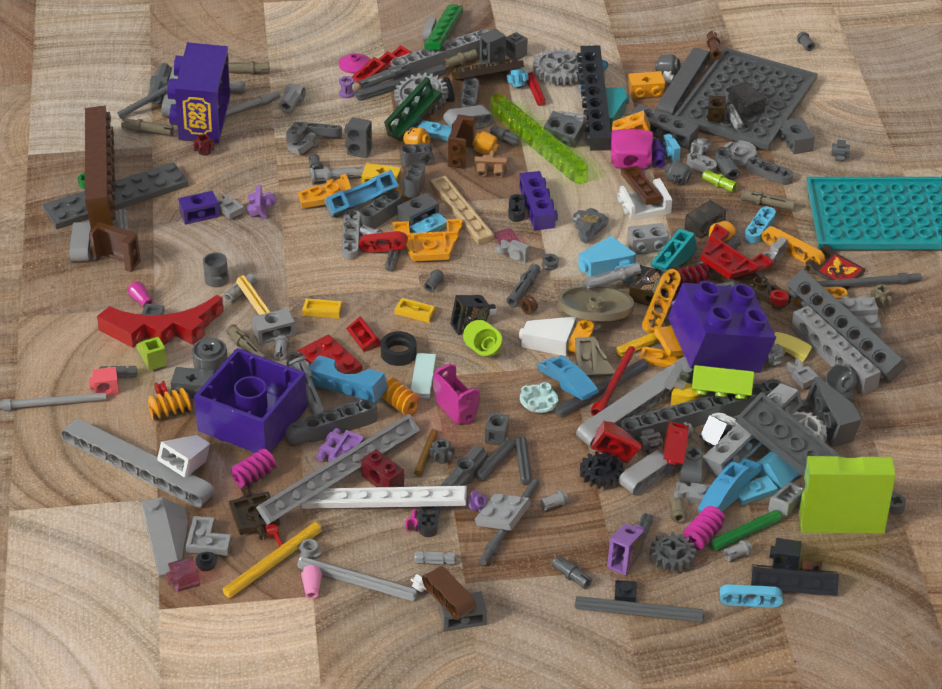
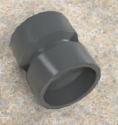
[203,252,229,287]

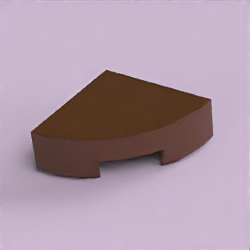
[801,559,822,570]

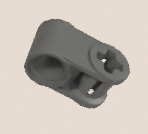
[401,143,435,167]
[680,446,703,484]

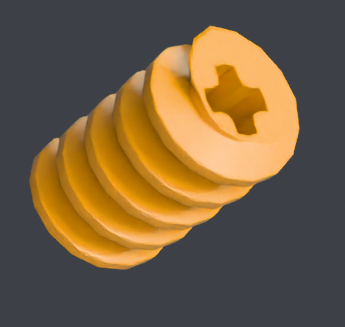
[381,377,419,416]
[148,388,192,420]

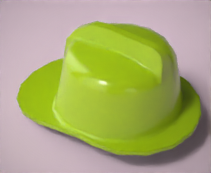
[463,320,502,357]

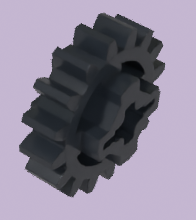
[580,451,624,489]

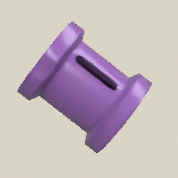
[339,76,354,98]

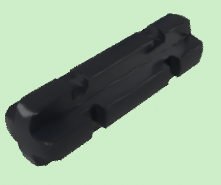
[443,77,455,102]

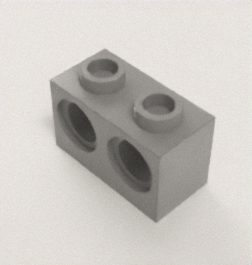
[627,223,669,254]

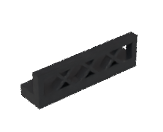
[751,564,839,596]

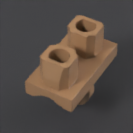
[475,150,507,178]

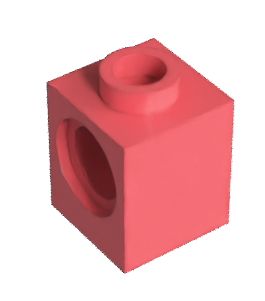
[89,367,119,396]

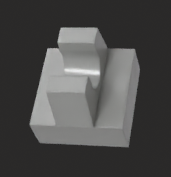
[664,362,689,390]

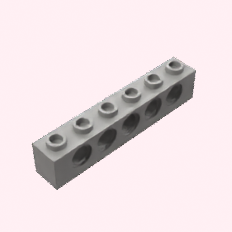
[791,306,881,395]
[703,383,803,476]

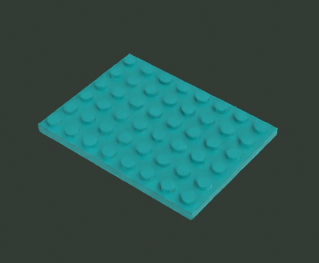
[806,177,942,250]

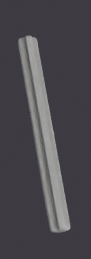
[297,556,417,601]

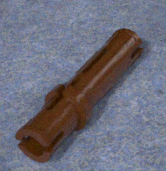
[707,31,721,60]

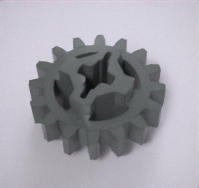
[650,532,696,573]

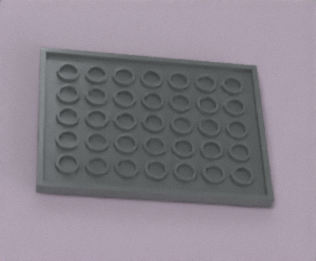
[674,47,818,150]

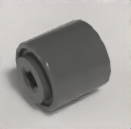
[192,338,228,373]

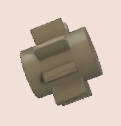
[870,284,894,307]

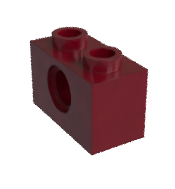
[361,449,404,487]

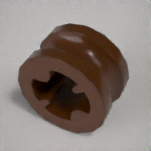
[520,295,538,314]

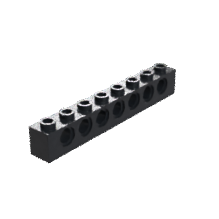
[577,45,612,151]

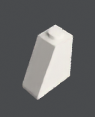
[519,317,576,356]
[157,435,210,477]

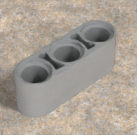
[443,105,494,129]
[69,222,91,262]
[618,450,674,495]

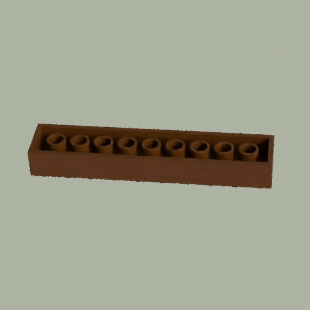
[85,105,116,229]

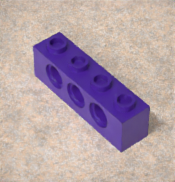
[519,171,558,231]

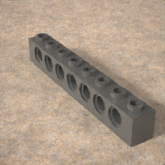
[786,269,907,383]

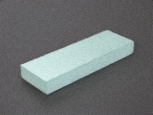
[411,353,436,399]

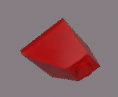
[591,421,642,464]

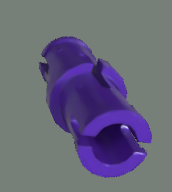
[652,139,665,168]

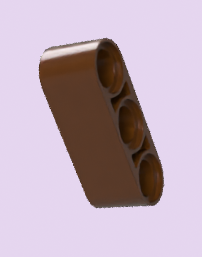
[422,566,477,619]

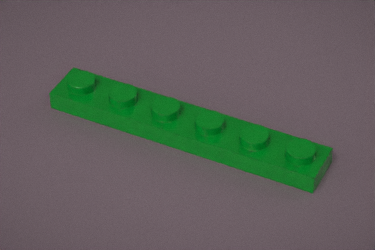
[424,4,463,50]

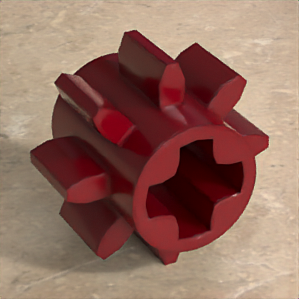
[193,134,214,156]

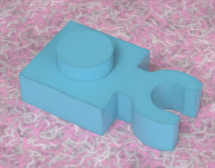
[663,134,681,162]

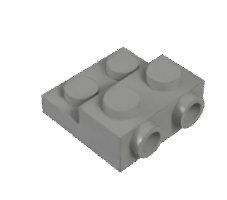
[837,295,882,334]

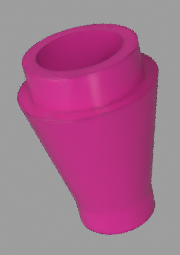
[128,281,153,307]

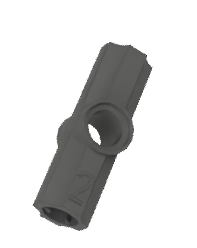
[147,63,172,105]
[441,445,488,486]

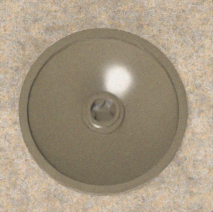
[558,285,634,321]

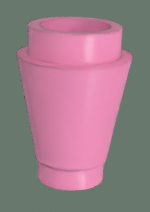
[301,565,322,599]

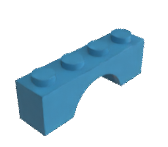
[324,170,399,217]
[308,356,388,402]

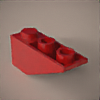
[663,421,689,465]

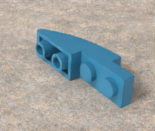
[537,355,598,400]
[698,458,762,512]

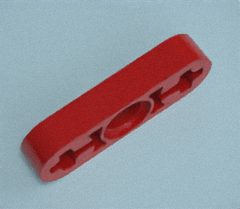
[358,231,408,253]

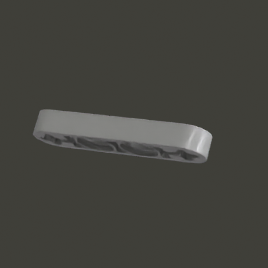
[342,208,360,260]

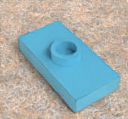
[418,120,452,141]
[409,212,447,233]
[737,475,778,506]

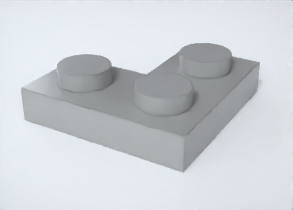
[186,516,232,556]

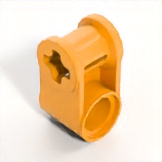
[567,320,594,353]

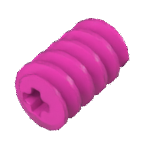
[232,449,277,489]
[684,506,725,550]

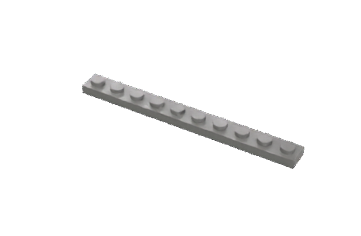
[256,414,420,525]

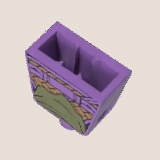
[607,524,645,576]

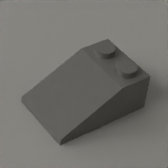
[806,377,862,447]

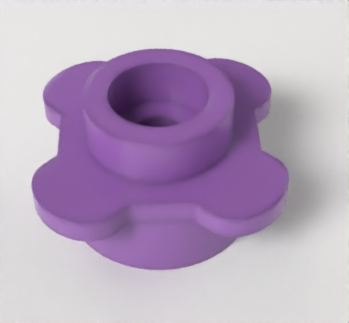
[467,490,487,513]

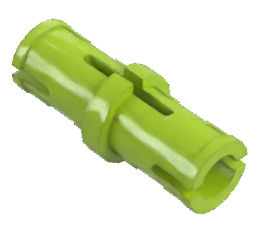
[702,169,738,193]

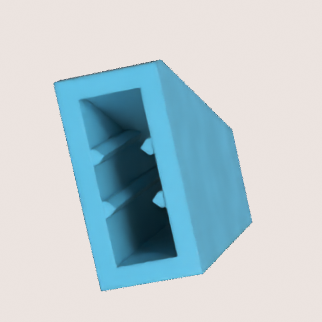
[578,236,636,277]

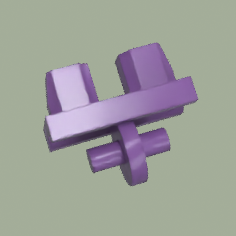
[247,185,277,219]

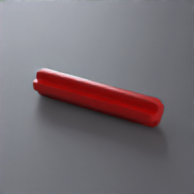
[526,72,546,106]

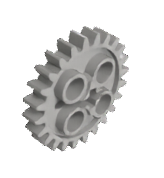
[533,48,582,85]
[394,72,449,114]

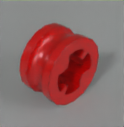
[154,381,168,397]

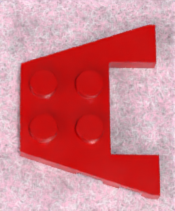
[700,224,774,280]

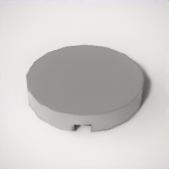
[724,140,757,166]

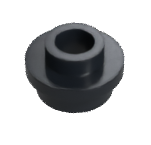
[195,552,217,571]

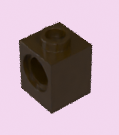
[707,95,726,122]

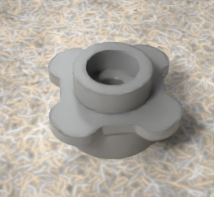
[298,539,321,558]

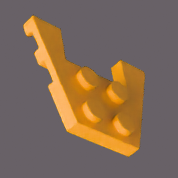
[392,219,463,261]

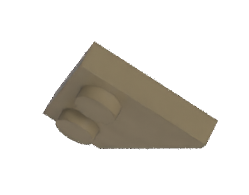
[575,337,615,376]

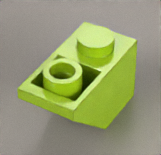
[136,337,167,371]

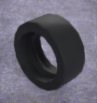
[381,331,417,366]

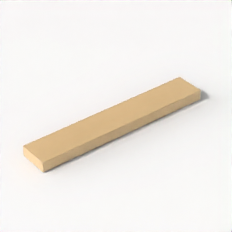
[430,175,494,245]

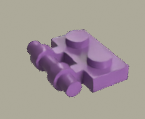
[316,428,365,462]

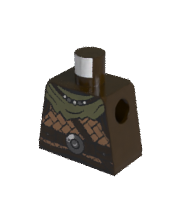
[629,267,676,308]

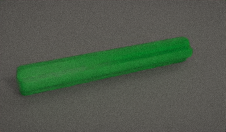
[710,510,782,551]

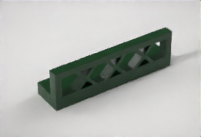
[384,77,443,142]

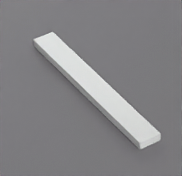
[301,486,467,509]

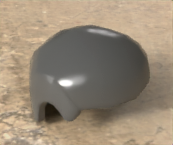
[826,364,857,393]

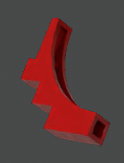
[97,295,224,348]

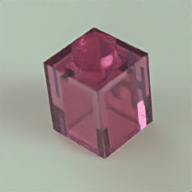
[166,556,200,592]

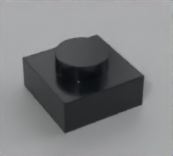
[614,580,637,602]

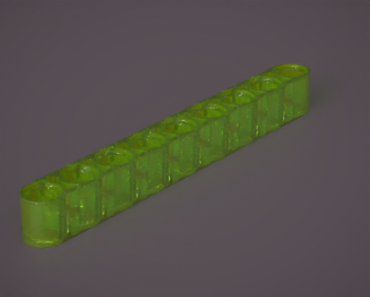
[491,94,588,184]

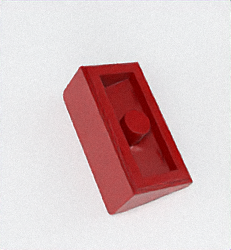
[346,316,381,352]

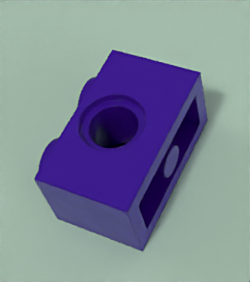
[178,191,220,225]

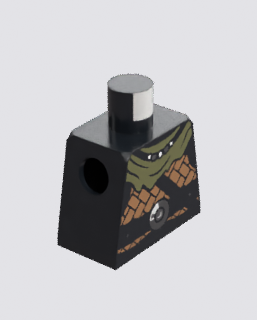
[450,295,497,335]

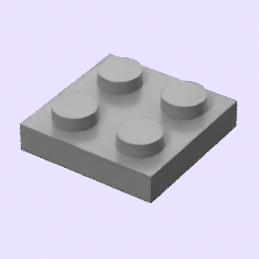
[474,493,531,531]

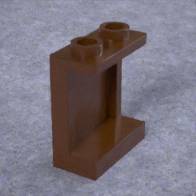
[448,114,475,169]
[89,222,141,272]

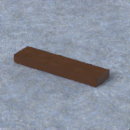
[621,166,663,205]

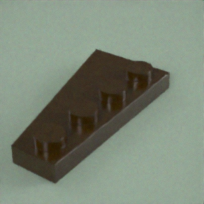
[719,272,792,310]

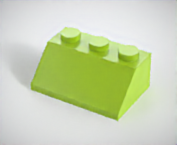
[692,365,754,399]

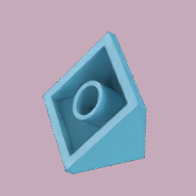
[757,451,801,489]

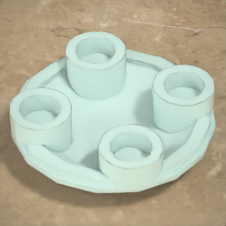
[520,382,559,413]

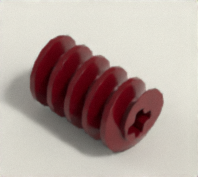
[669,263,709,293]

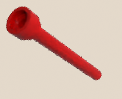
[590,346,635,416]

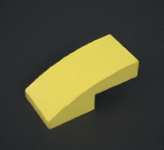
[774,332,812,362]

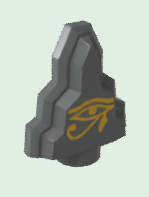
[573,208,609,243]

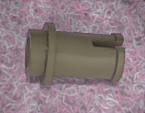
[670,497,687,523]

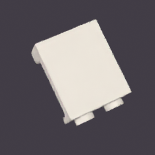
[617,178,672,221]

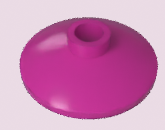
[338,53,371,74]

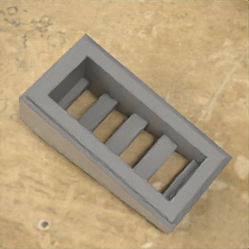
[768,482,804,518]

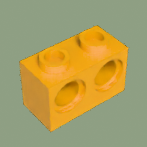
[612,110,650,131]

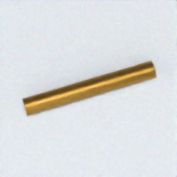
[414,429,438,476]

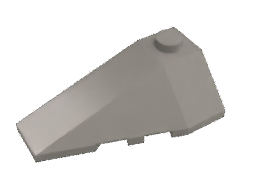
[141,497,189,578]

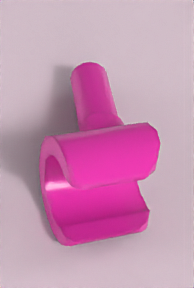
[405,509,418,532]

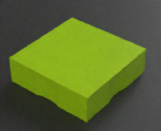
[799,456,895,534]

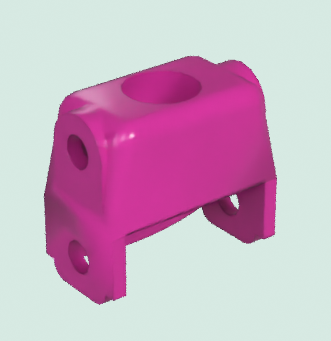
[611,129,653,169]
[433,363,480,425]

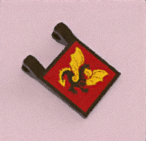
[804,244,865,290]

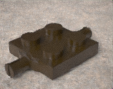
[229,485,280,540]

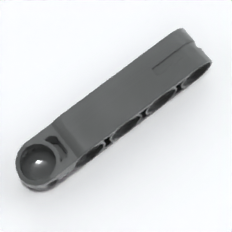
[285,399,378,445]

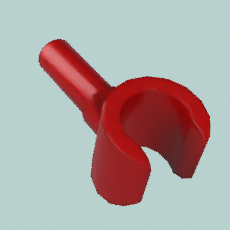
[265,524,283,547]

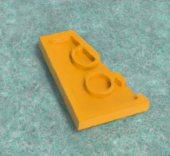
[298,173,351,208]

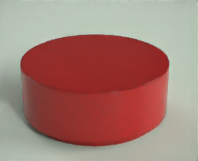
[769,290,789,306]

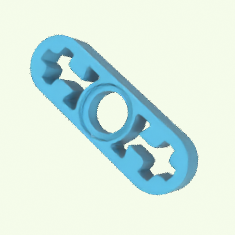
[745,206,776,244]
[720,584,783,608]

